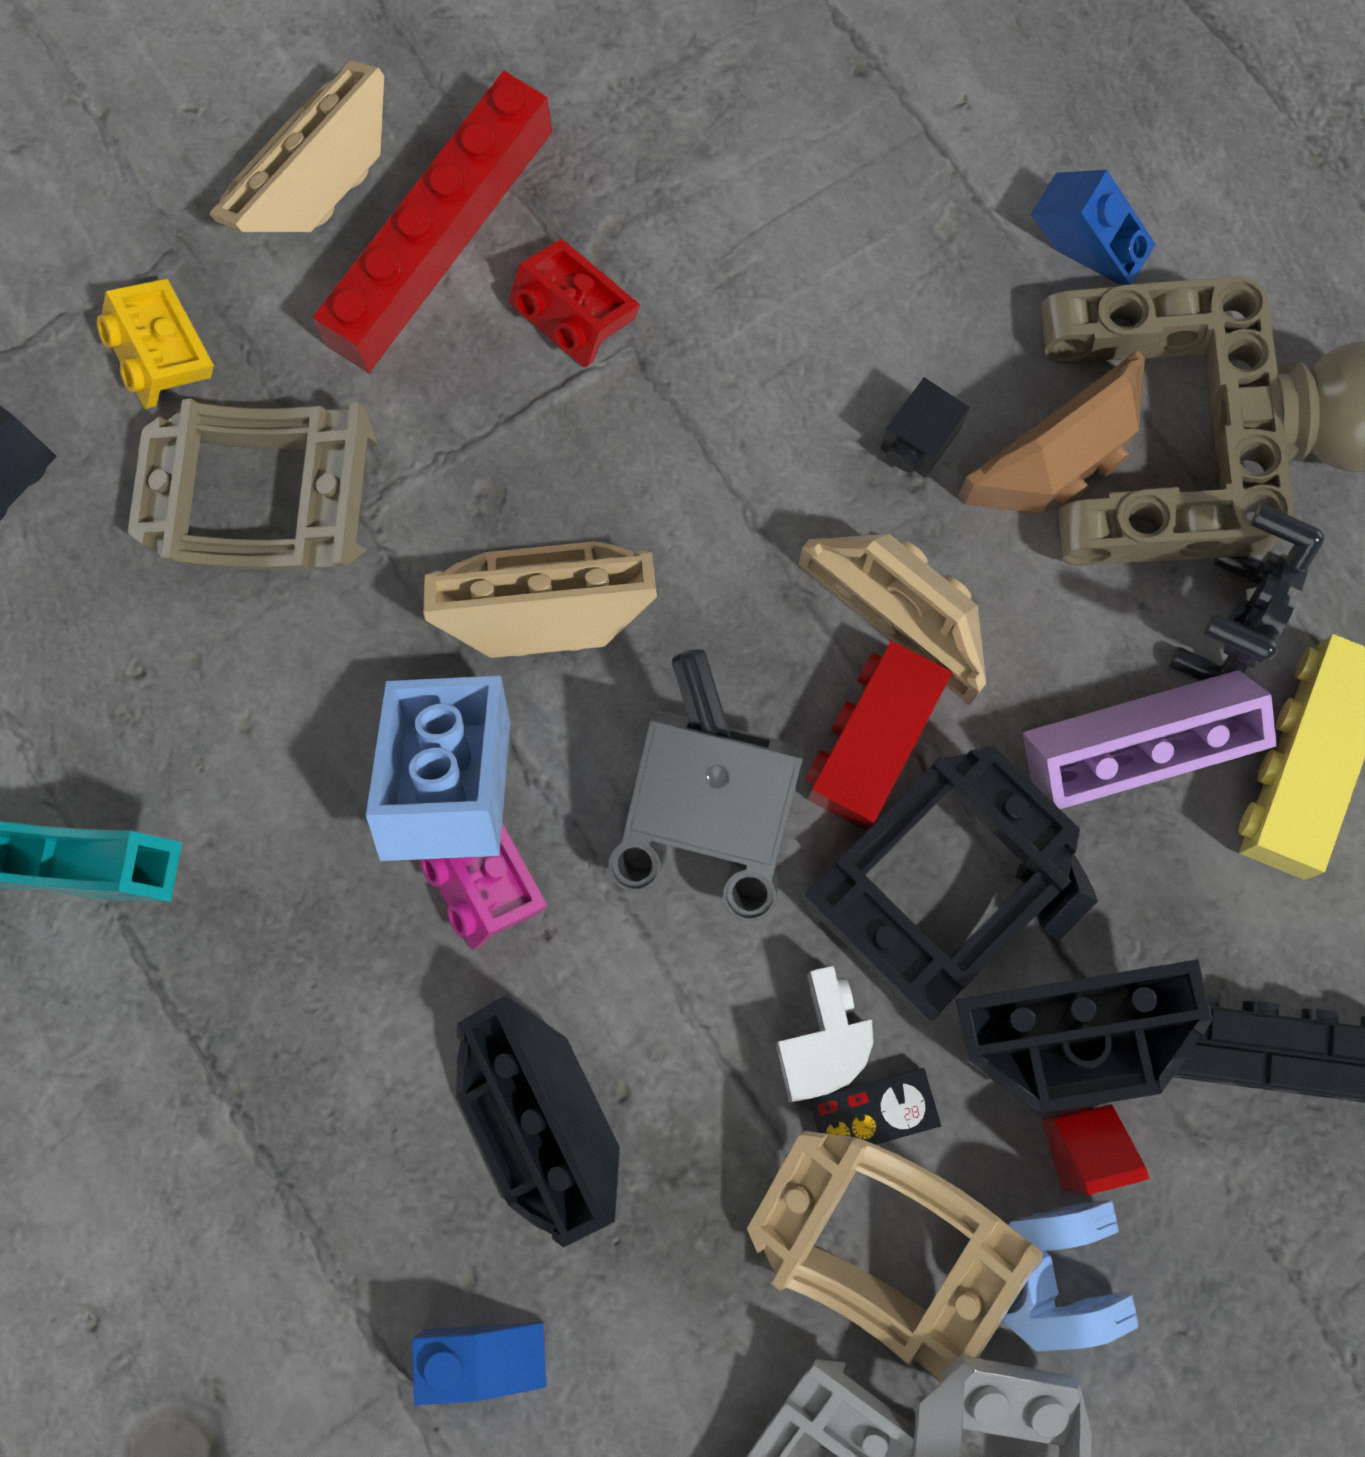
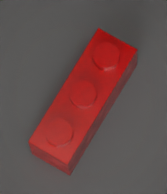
[805,640,953,831]

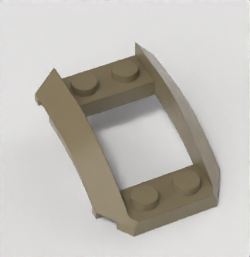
[127,399,379,570]

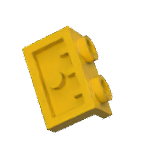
[97,278,214,409]

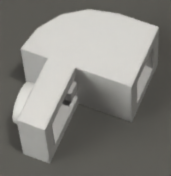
[775,966,873,1102]

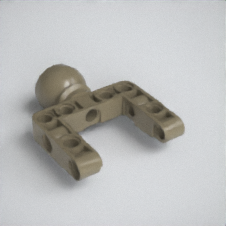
[1041,276,1365,565]

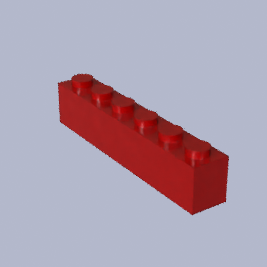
[312,70,552,373]

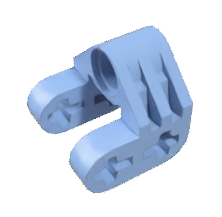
[1002,1200,1139,1352]

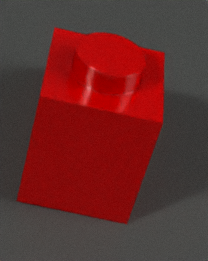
[1042,1104,1150,1195]

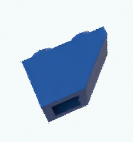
[1031,170,1156,285]

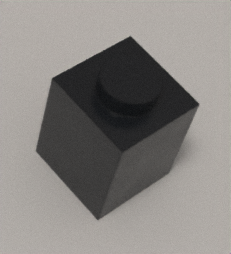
[881,377,970,478]

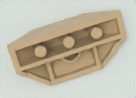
[209,60,384,232]
[799,534,986,705]
[423,541,657,658]

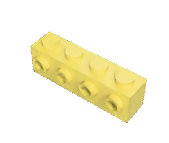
[1238,634,1365,880]

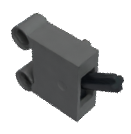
[608,649,805,921]

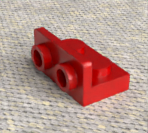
[509,238,641,367]

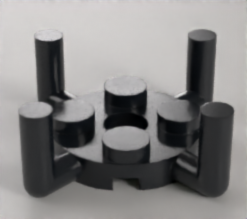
[1169,503,1324,681]

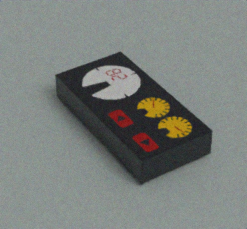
[809,1068,941,1145]

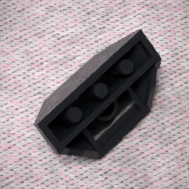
[956,959,1213,1114]
[456,996,620,1248]

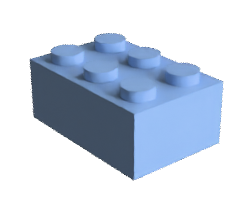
[366,676,510,861]

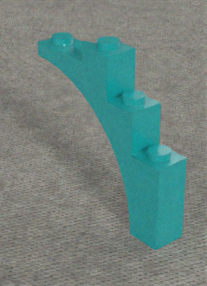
[0,821,182,902]

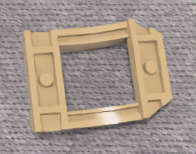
[747,1131,1043,1383]

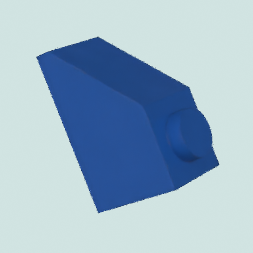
[412,1322,547,1406]

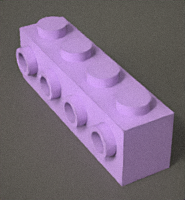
[1023,670,1276,809]

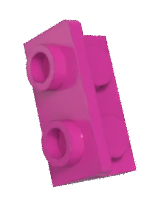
[420,823,548,950]

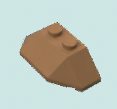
[958,350,1145,514]

